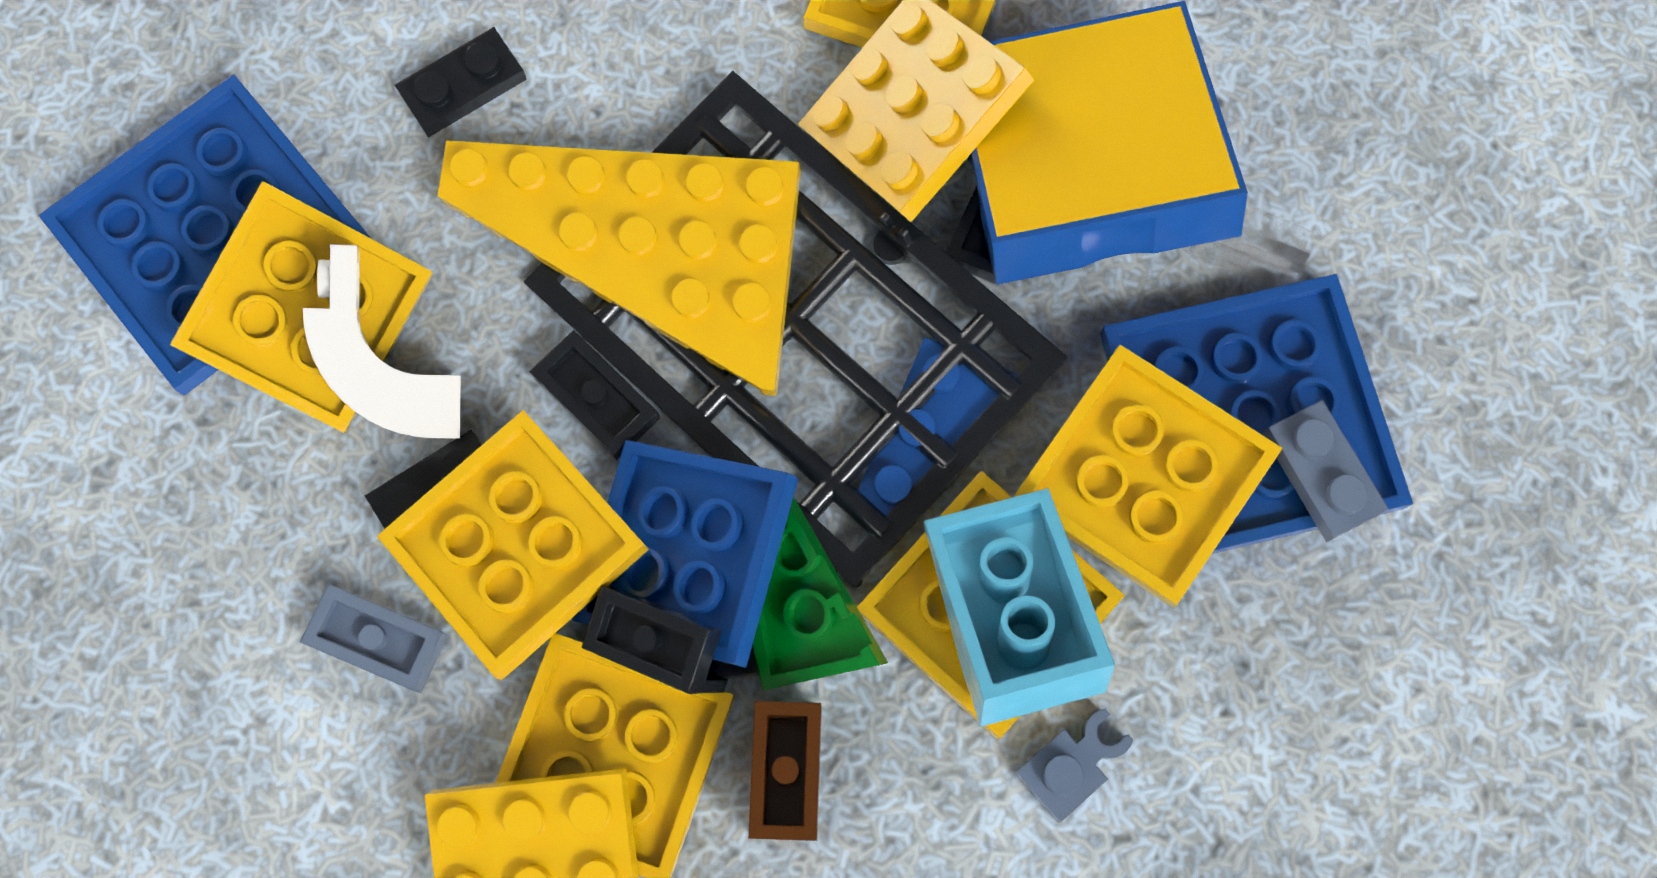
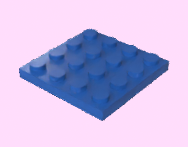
[38,74,372,396]
[1100,274,1413,554]

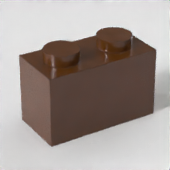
[748,701,822,841]

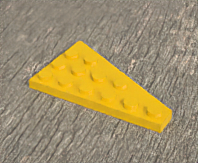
[437,140,801,396]

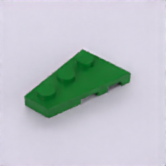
[753,497,888,691]

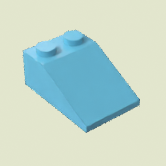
[924,488,1115,727]

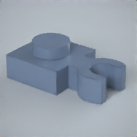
[1015,708,1133,823]

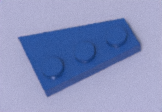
[858,337,1018,525]

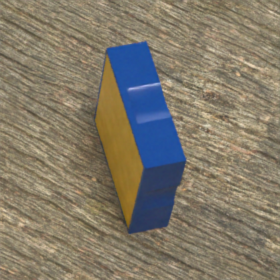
[968,1,1248,285]

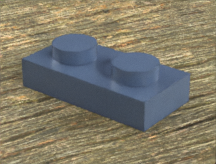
[1262,400,1389,543]
[300,584,448,694]

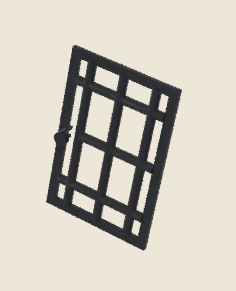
[524,70,1068,589]

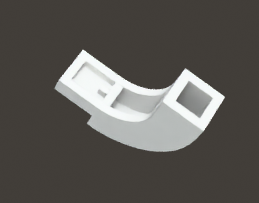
[303,244,461,438]

